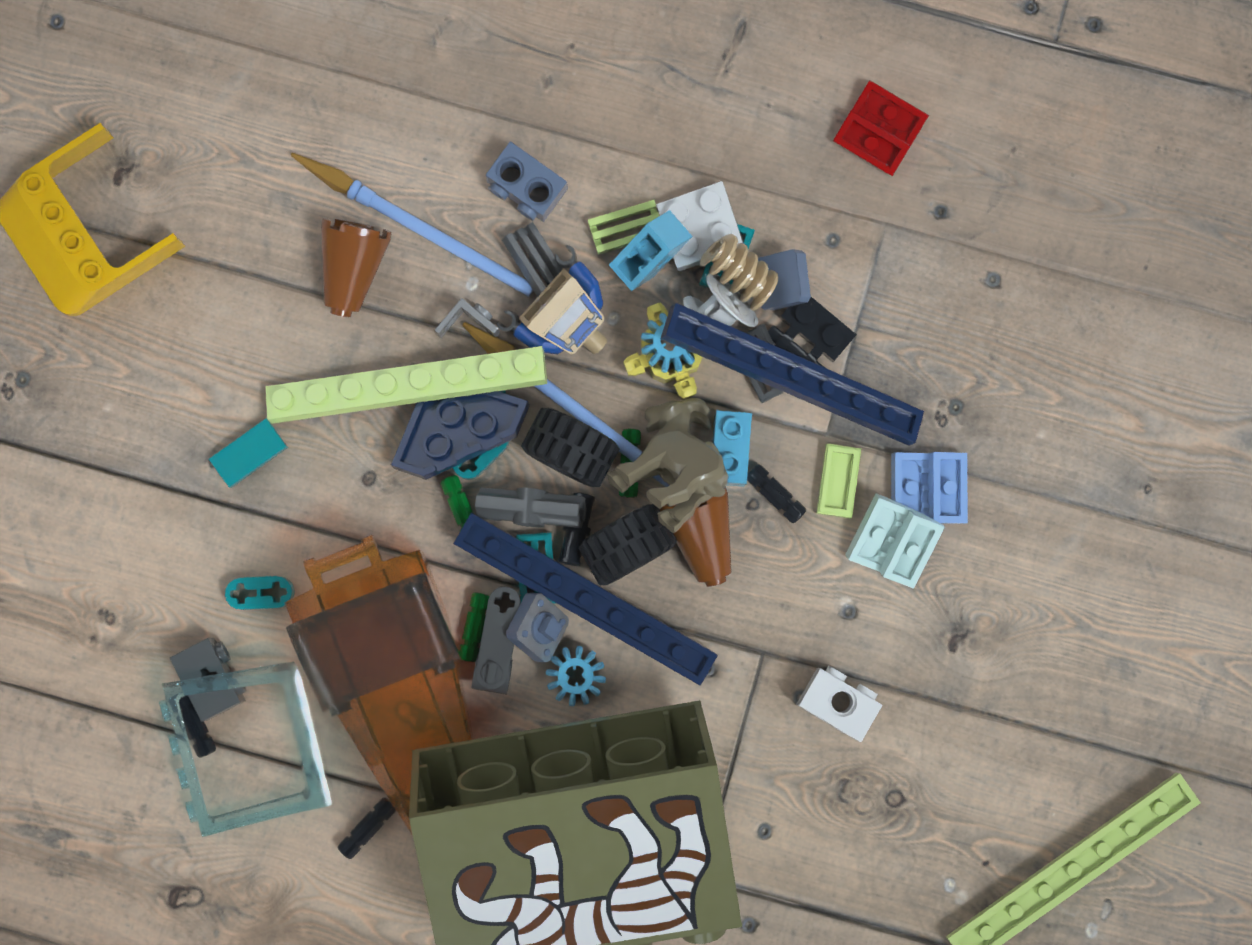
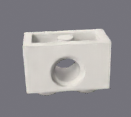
[796,666,882,742]

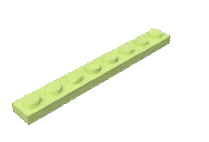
[265,346,547,424]
[946,773,1201,945]

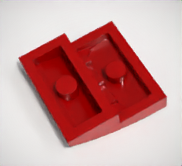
[833,80,929,176]

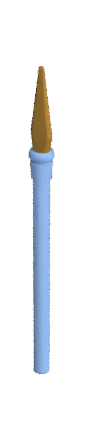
[291,153,533,297]
[463,322,670,487]

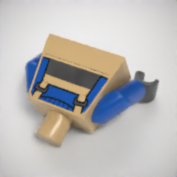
[497,245,607,355]

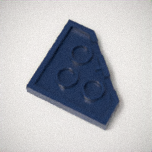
[391,391,530,480]

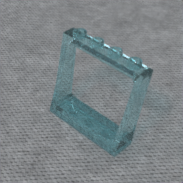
[159,661,332,837]

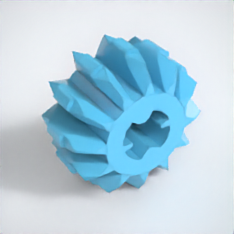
[641,313,695,373]
[546,646,606,706]

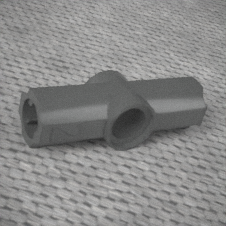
[475,487,587,528]

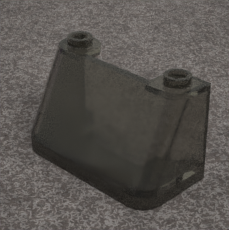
[286,573,461,717]

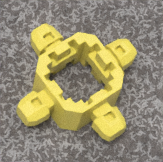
[623,302,703,400]

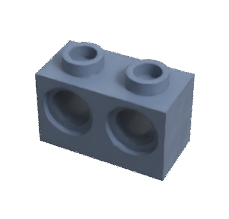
[486,141,568,222]

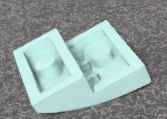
[845,493,945,589]

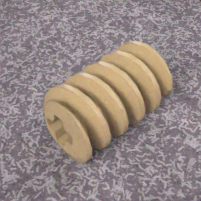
[700,234,779,311]

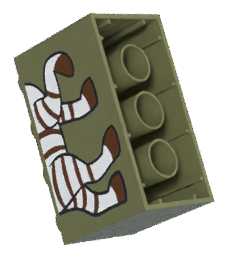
[409,700,742,945]

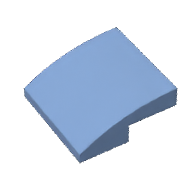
[891,452,968,524]

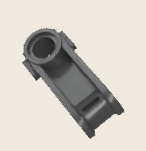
[472,587,520,695]

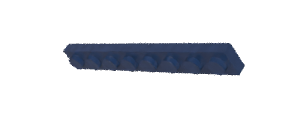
[660,303,924,446]
[453,512,718,686]

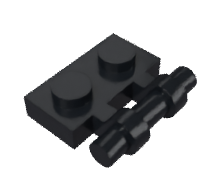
[768,297,857,368]

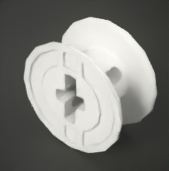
[683,274,758,327]

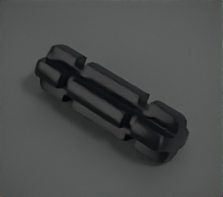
[747,464,806,524]
[171,690,216,758]
[338,797,397,859]

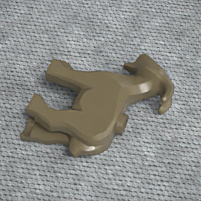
[607,398,729,533]

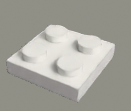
[656,181,743,271]

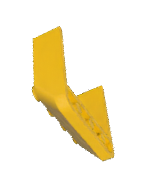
[0,123,186,316]

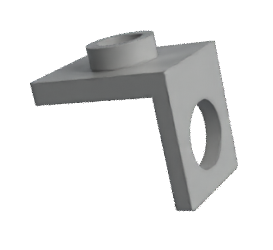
[435,298,500,338]

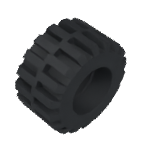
[521,408,620,487]
[578,504,677,586]

